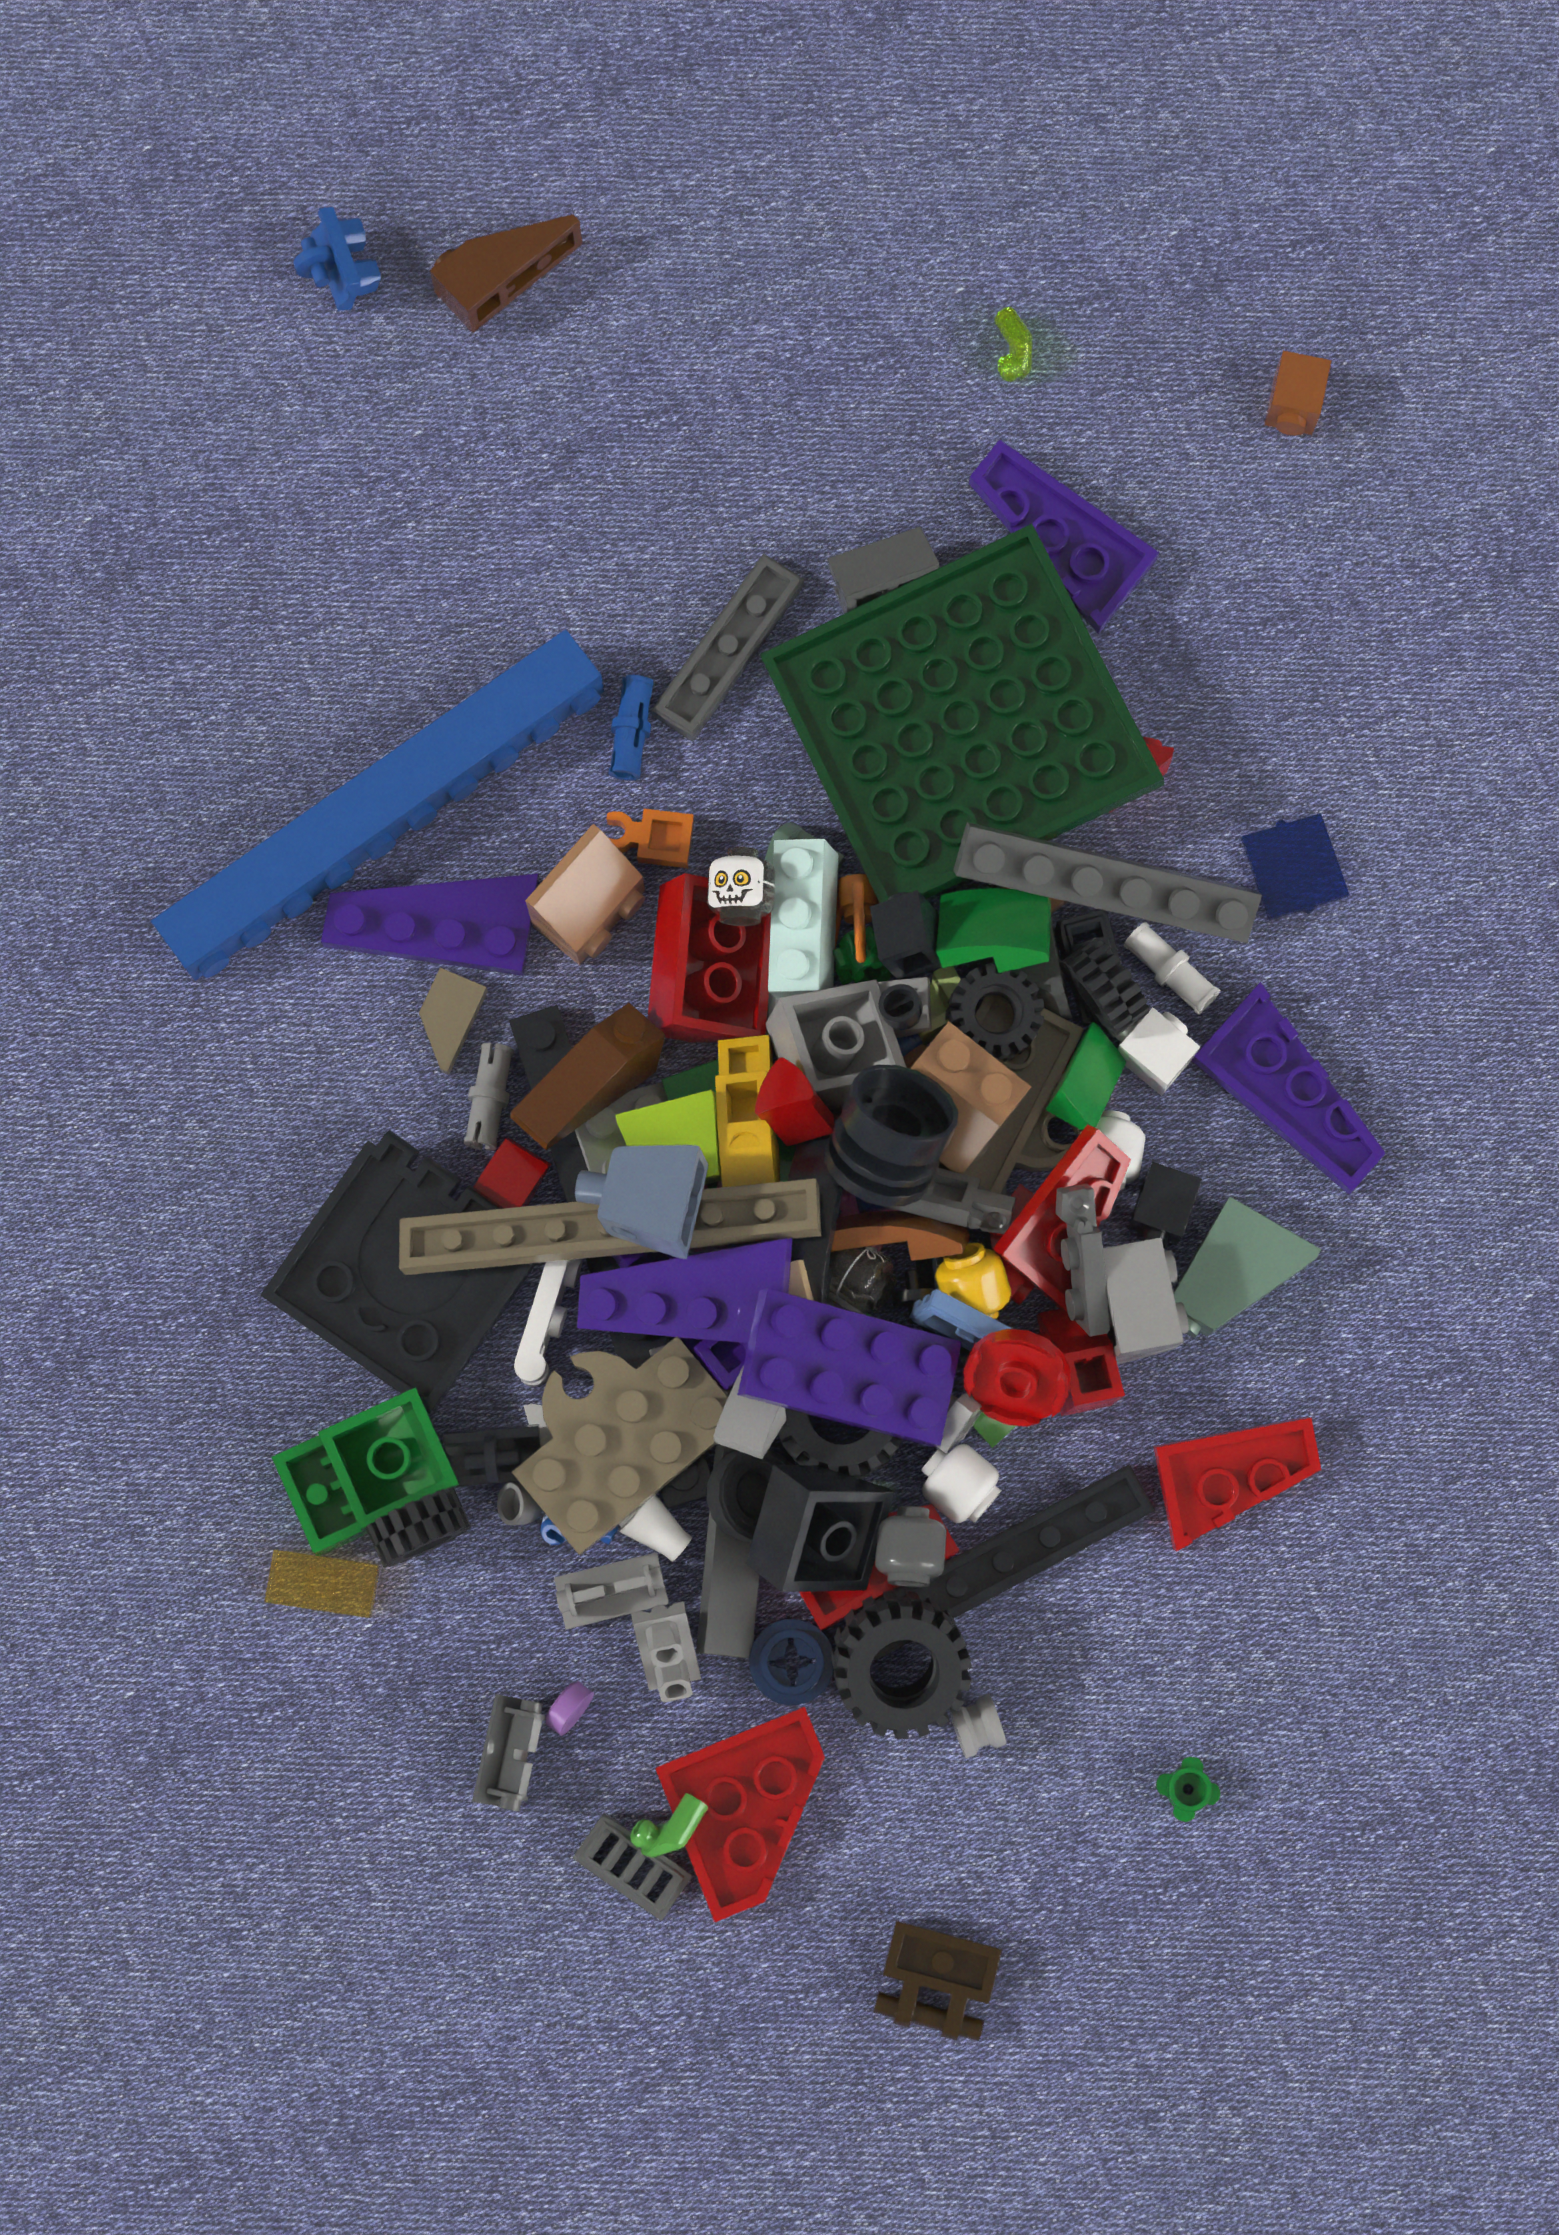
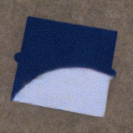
[1241,813,1350,920]

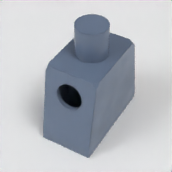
[575,1145,709,1259]

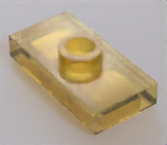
[264,1550,380,1619]

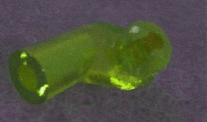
[994,307,1033,382]

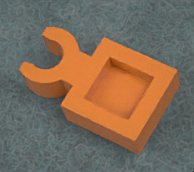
[606,809,694,868]

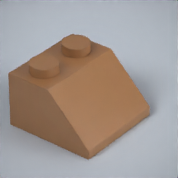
[525,824,645,965]
[911,1021,1031,1174]

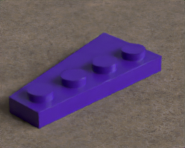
[969,439,1159,634]
[321,874,540,976]
[1191,982,1386,1195]
[577,1238,793,1343]

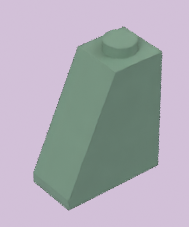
[1173,1197,1322,1337]

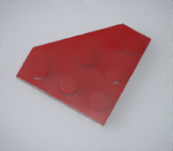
[655,1707,825,1922]

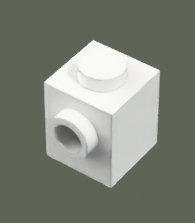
[1116,1007,1200,1096]

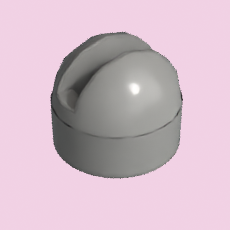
[497,1482,542,1525]

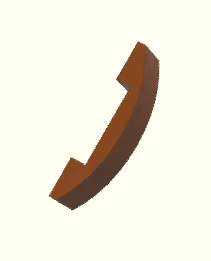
[831,1211,970,1261]

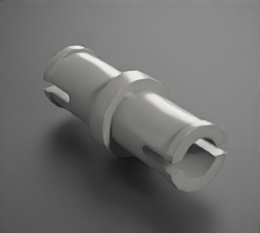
[463,1043,514,1151]

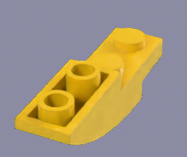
[715,1035,780,1187]

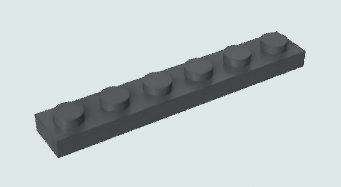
[953,822,1262,943]

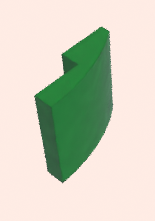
[936,888,1051,973]

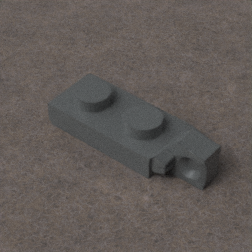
[865,1168,1016,1234]
[1055,1184,1110,1336]

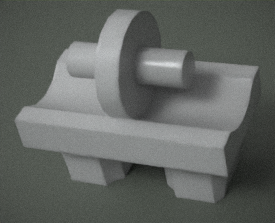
[631,1601,701,1702]

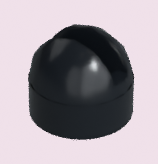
[878,984,923,1030]

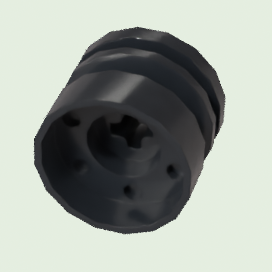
[824,1065,958,1207]

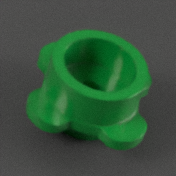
[1156,1757,1220,1822]

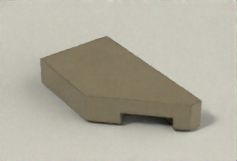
[419,967,488,1075]

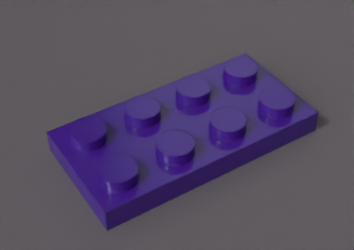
[738,1288,962,1446]

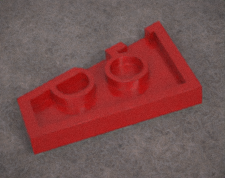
[992,1124,1131,1313]
[1153,1416,1322,1552]

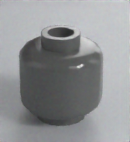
[876,1506,946,1587]

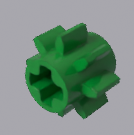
[833,927,891,985]

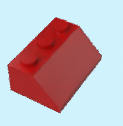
[647,873,772,1043]

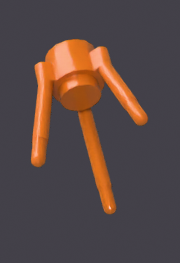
[835,874,879,963]

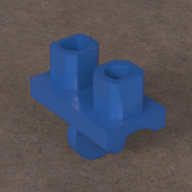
[293,207,381,311]

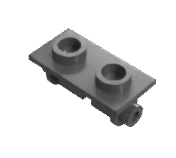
[472,1694,546,1812]

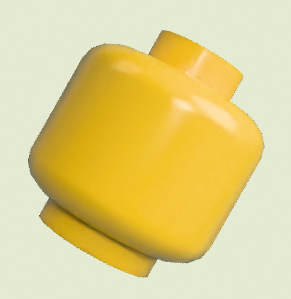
[935,1243,1011,1319]

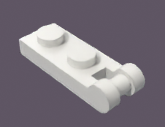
[514,1258,583,1387]

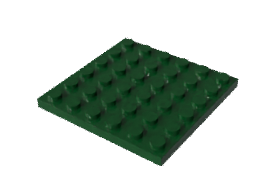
[760,524,1164,903]

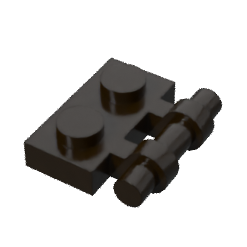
[873,1920,1002,2041]

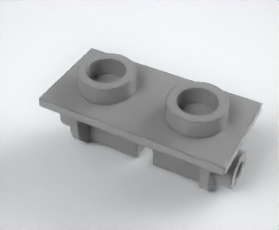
[554,1552,669,1630]

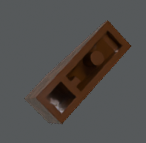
[430,214,583,333]
[510,1003,665,1150]

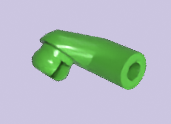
[630,1793,709,1858]

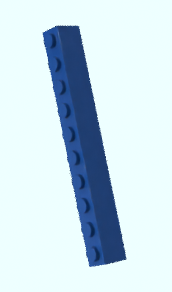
[151,629,604,981]

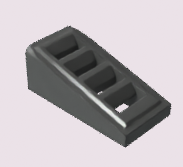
[572,1812,693,1921]

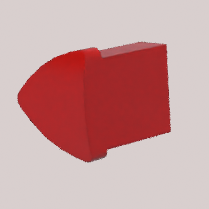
[755,1057,834,1146]

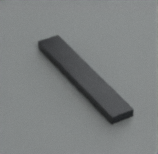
[856,1464,1155,1661]

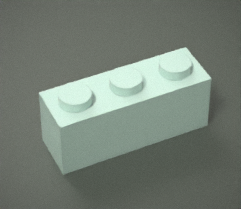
[768,839,838,1000]

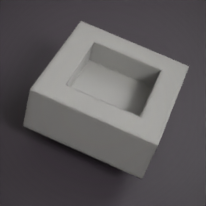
[937,1392,982,1453]

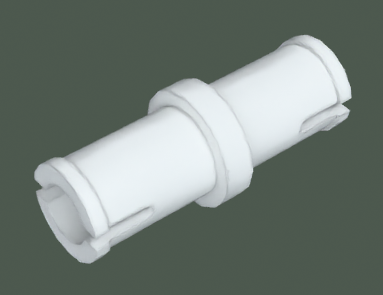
[1123,922,1221,1015]

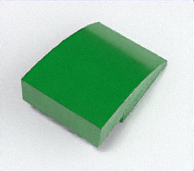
[272,1387,459,1557]

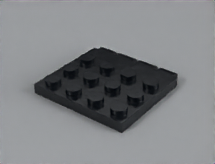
[260,1130,537,1414]

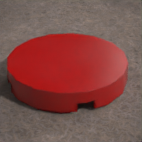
[964,1329,1071,1427]

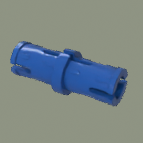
[608,675,654,781]

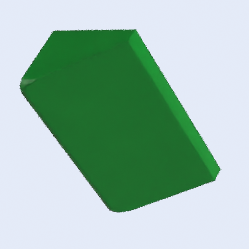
[1046,1021,1126,1131]

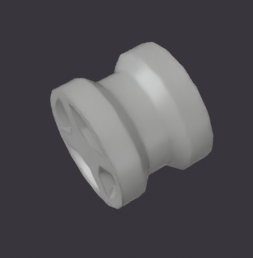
[949,1693,1007,1759]

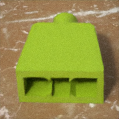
[615,1090,722,1185]

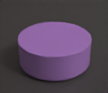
[545,1681,594,1736]

